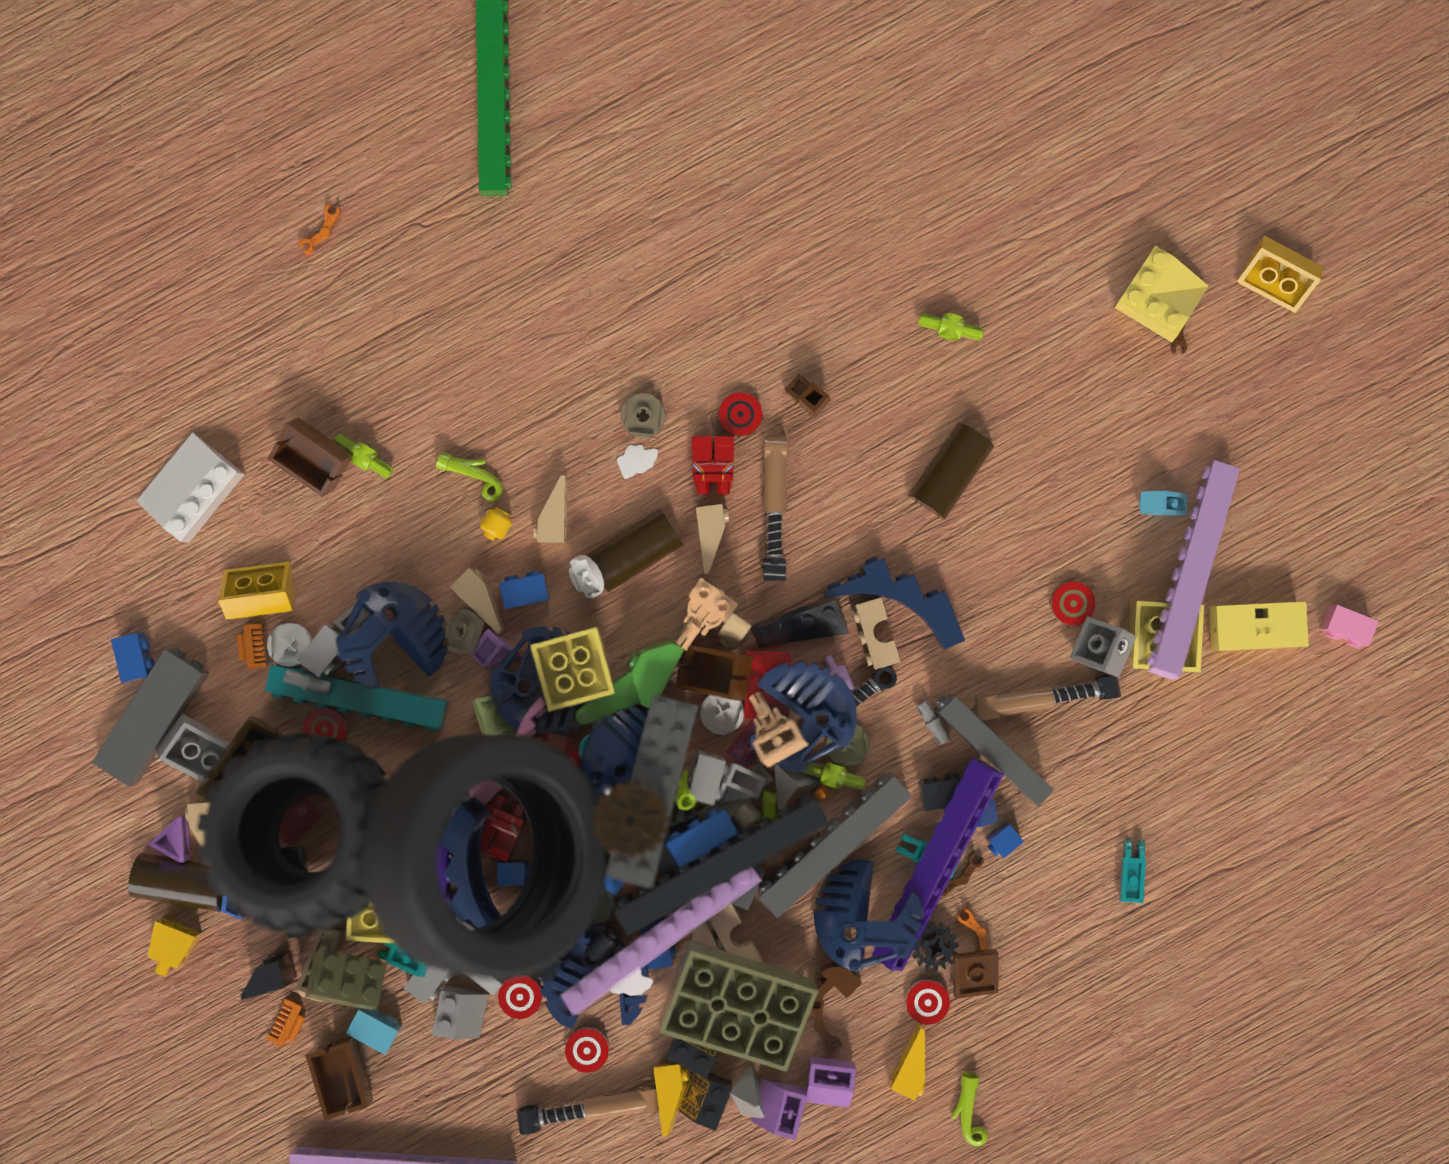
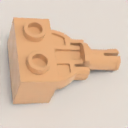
[675,578,738,651]
[749,692,808,767]

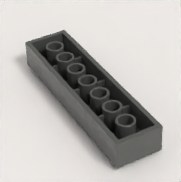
[606,695,698,888]
[758,772,913,918]

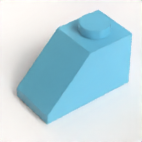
[1139,491,1187,516]

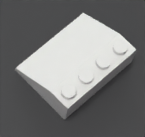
[137,432,245,543]

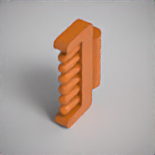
[236,623,268,669]
[267,998,306,1046]

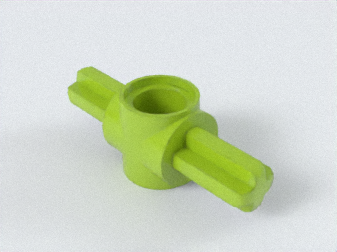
[918,313,984,341]
[334,434,394,479]
[801,761,865,790]

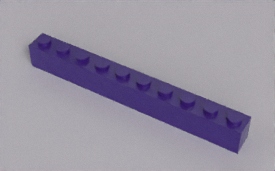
[871,759,1004,971]

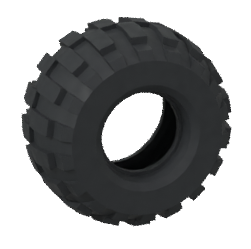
[197,732,386,933]

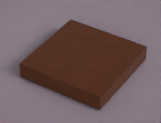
[953,949,998,999]

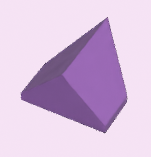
[469,629,523,669]
[148,815,191,862]

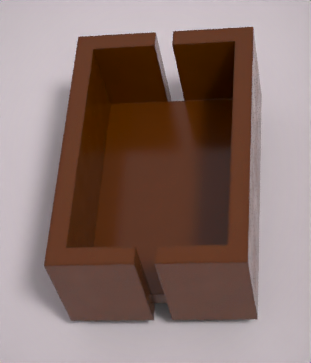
[267,417,353,497]
[675,644,753,701]
[305,1036,374,1121]

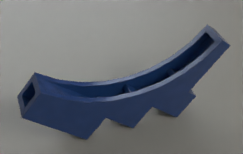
[824,556,965,649]
[441,796,501,927]

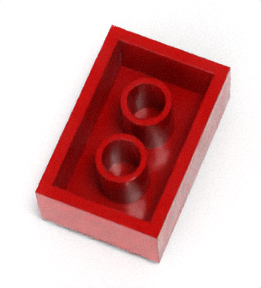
[744,650,791,719]

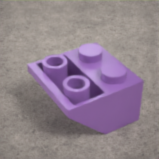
[806,1056,856,1107]
[751,1077,807,1140]

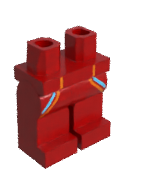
[692,436,735,495]
[481,792,527,862]

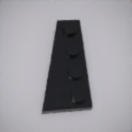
[750,595,849,647]

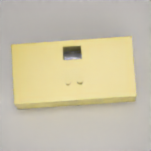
[1209,602,1309,651]

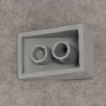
[156,713,229,781]

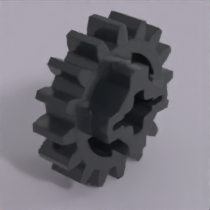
[911,921,959,971]

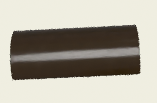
[908,422,995,520]
[585,509,683,593]
[195,716,282,799]
[128,853,223,912]

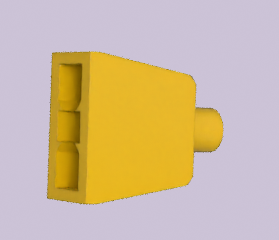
[148,918,202,976]

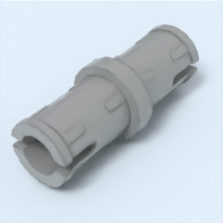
[283,669,332,695]
[915,700,951,745]

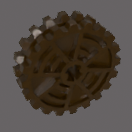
[593,781,670,859]

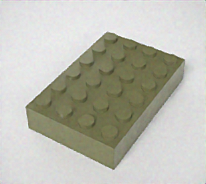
[658,940,818,1072]

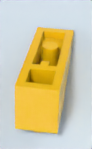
[889,1023,926,1101]
[653,1062,689,1137]

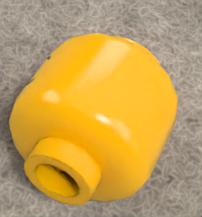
[479,507,513,541]

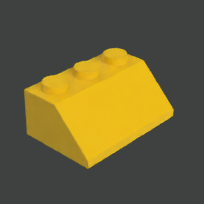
[1237,236,1323,313]
[218,561,295,619]

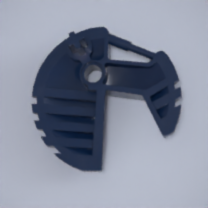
[335,582,448,689]
[490,626,590,738]
[750,661,857,771]
[580,706,681,798]
[814,859,923,972]
[540,924,649,1029]

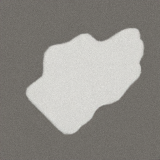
[617,445,658,479]
[611,969,653,996]

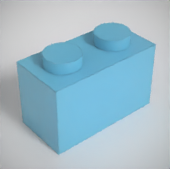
[346,1008,402,1055]

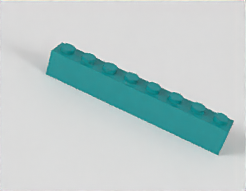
[265,664,449,731]

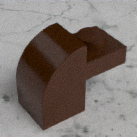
[784,374,831,417]
[815,962,862,1002]

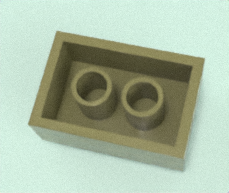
[305,949,387,1010]

